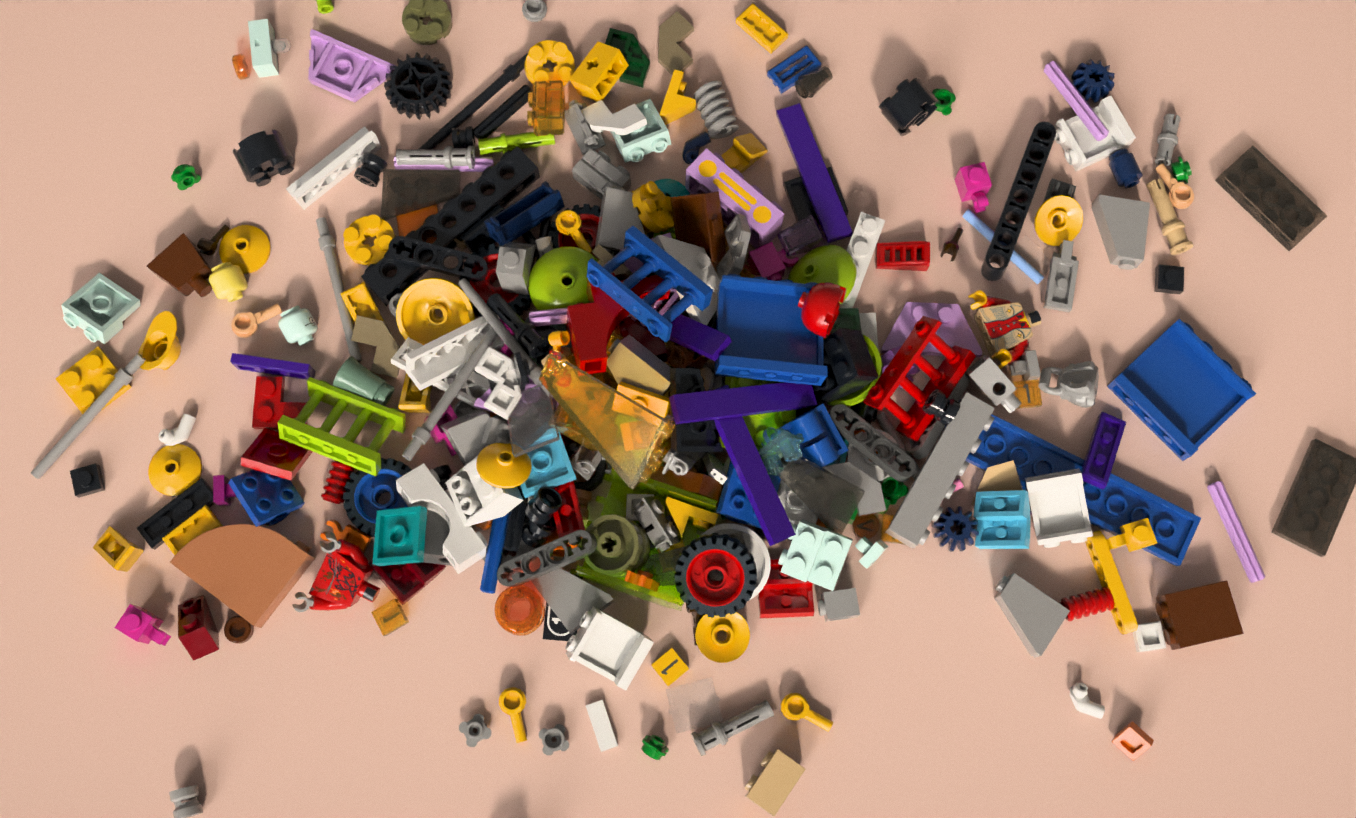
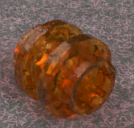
[495,585,545,636]

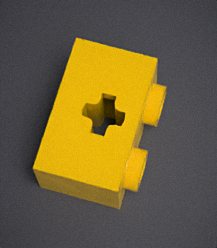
[569,41,629,102]

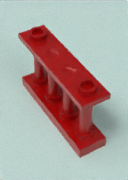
[863,316,976,442]

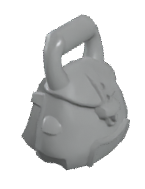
[1038,360,1099,408]

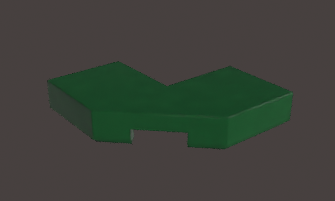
[605,28,650,88]

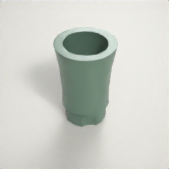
[333,356,395,406]

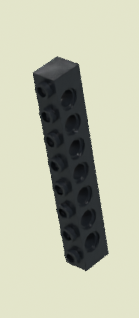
[361,146,540,306]

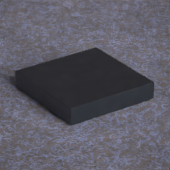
[783,167,849,230]

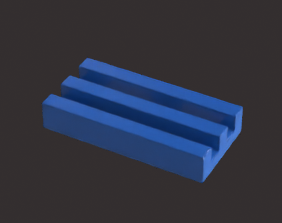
[767,45,822,94]

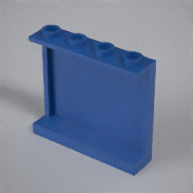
[714,274,827,386]
[1107,319,1257,461]

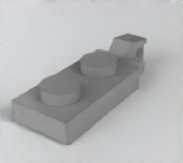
[1044,240,1079,312]

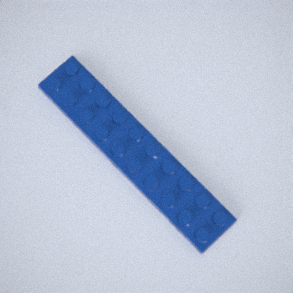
[938,399,1201,566]

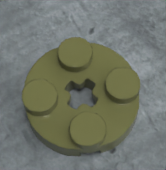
[402,0,452,45]

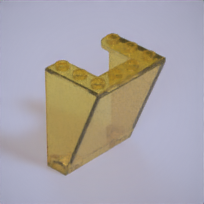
[539,332,675,490]

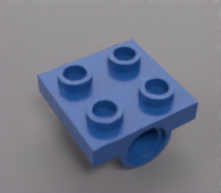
[776,404,848,476]
[716,461,781,529]
[228,470,305,527]

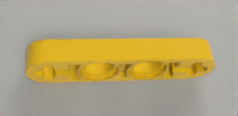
[1085,530,1138,635]

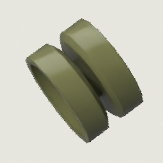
[582,514,650,578]

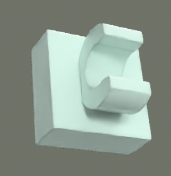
[855,536,889,569]

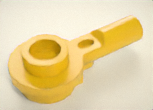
[556,210,593,254]
[499,687,527,743]
[781,693,833,731]

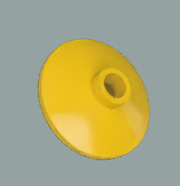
[1034,195,1083,246]
[219,225,271,274]
[476,443,532,488]
[148,444,202,496]
[695,612,750,663]

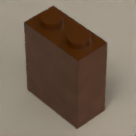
[1155,580,1244,650]

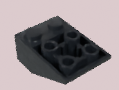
[802,328,879,413]

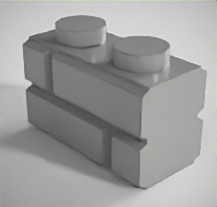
[572,148,631,200]

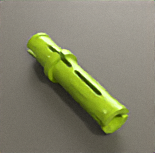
[478,128,555,155]

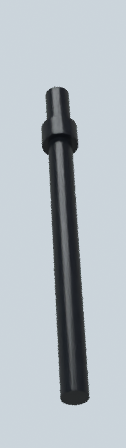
[417,53,528,150]

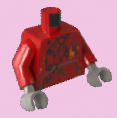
[292,532,380,612]

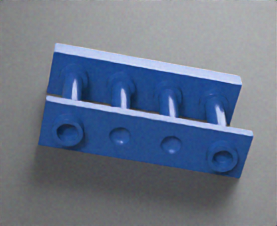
[587,226,713,342]

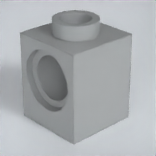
[817,588,860,622]

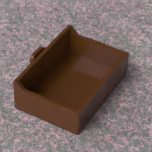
[670,191,726,262]
[642,463,724,507]

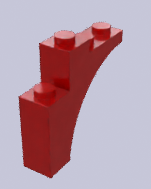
[566,273,670,376]

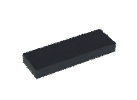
[137,478,215,550]

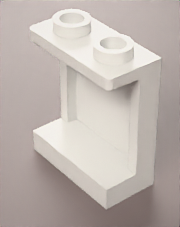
[1054,96,1136,171]
[1025,469,1093,548]
[565,606,654,690]

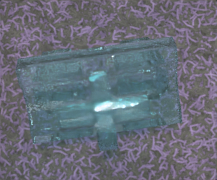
[758,427,804,475]

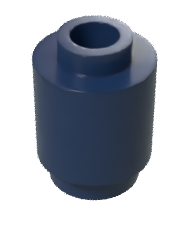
[1109,149,1143,189]

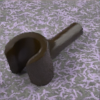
[197,225,230,255]
[940,228,963,261]

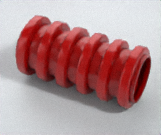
[321,460,355,504]
[1060,586,1114,621]

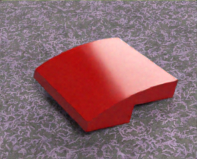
[758,559,814,618]

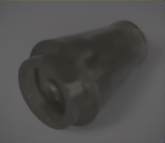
[795,66,832,99]

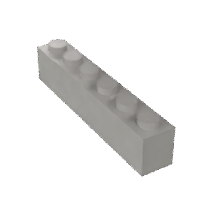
[885,392,995,549]

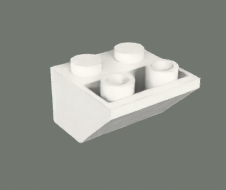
[445,455,523,526]

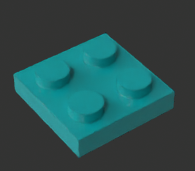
[372,506,427,566]

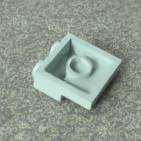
[610,99,671,163]
[61,273,141,344]
[778,519,853,591]

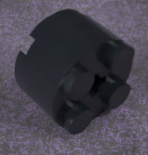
[879,78,940,136]
[233,130,294,187]

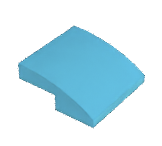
[973,490,1030,549]

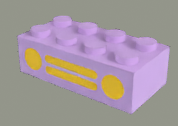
[685,148,784,249]

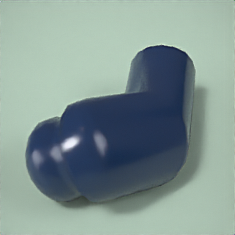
[682,131,711,164]

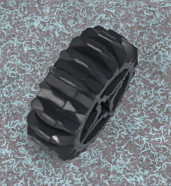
[384,52,453,120]

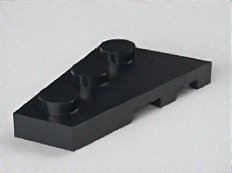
[670,368,723,452]

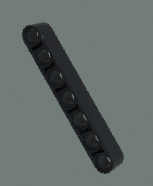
[981,122,1056,281]

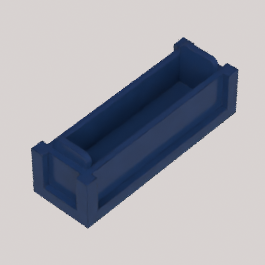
[484,181,565,246]

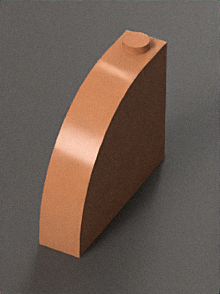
[170,524,315,628]

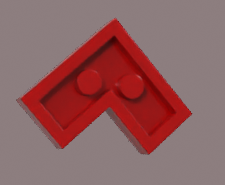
[252,376,308,430]

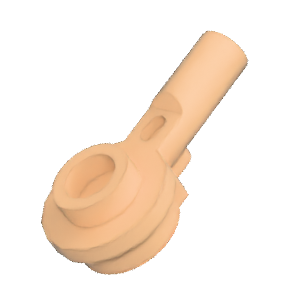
[1155,164,1194,209]
[231,303,282,338]

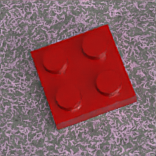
[241,428,313,481]

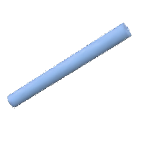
[962,209,1044,285]

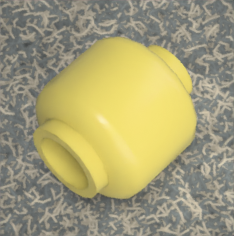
[208,262,248,302]

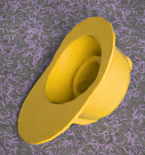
[138,311,181,370]

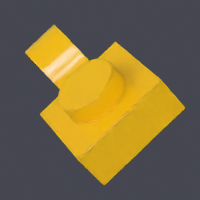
[1106,518,1157,552]

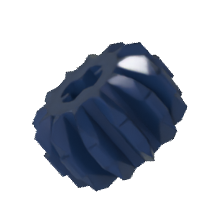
[1071,59,1115,103]
[932,506,979,552]

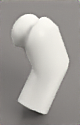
[159,414,196,446]
[1070,682,1105,719]

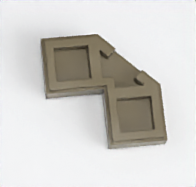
[658,11,694,75]
[351,315,402,378]

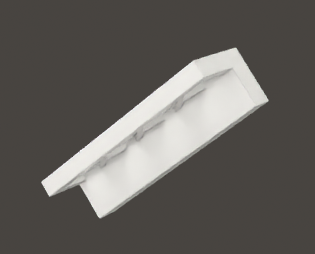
[286,126,382,210]
[406,311,505,391]
[391,337,490,410]

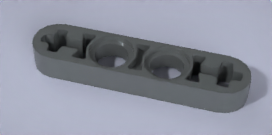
[829,404,916,482]
[497,530,597,587]

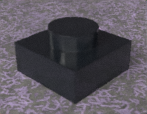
[1155,264,1184,294]
[70,463,105,498]

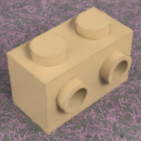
[744,749,806,816]

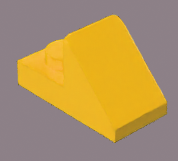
[660,69,696,125]
[721,133,768,174]
[399,373,432,413]
[665,497,719,539]
[92,526,144,572]

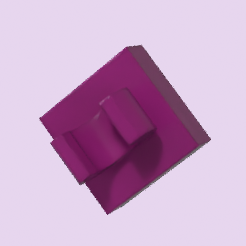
[213,475,237,507]

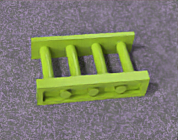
[278,377,406,476]

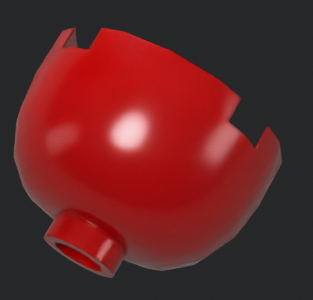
[798,282,847,338]

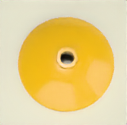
[396,278,475,348]

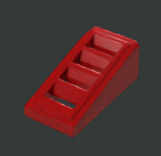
[876,241,930,271]

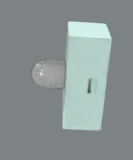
[248,19,291,78]

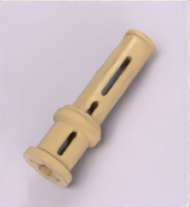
[1146,178,1194,255]

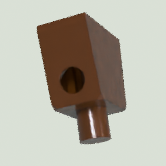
[147,233,212,297]

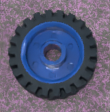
[343,458,412,537]

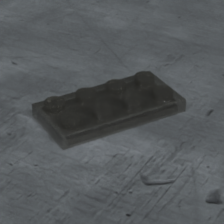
[1215,146,1327,251]
[1271,439,1356,557]

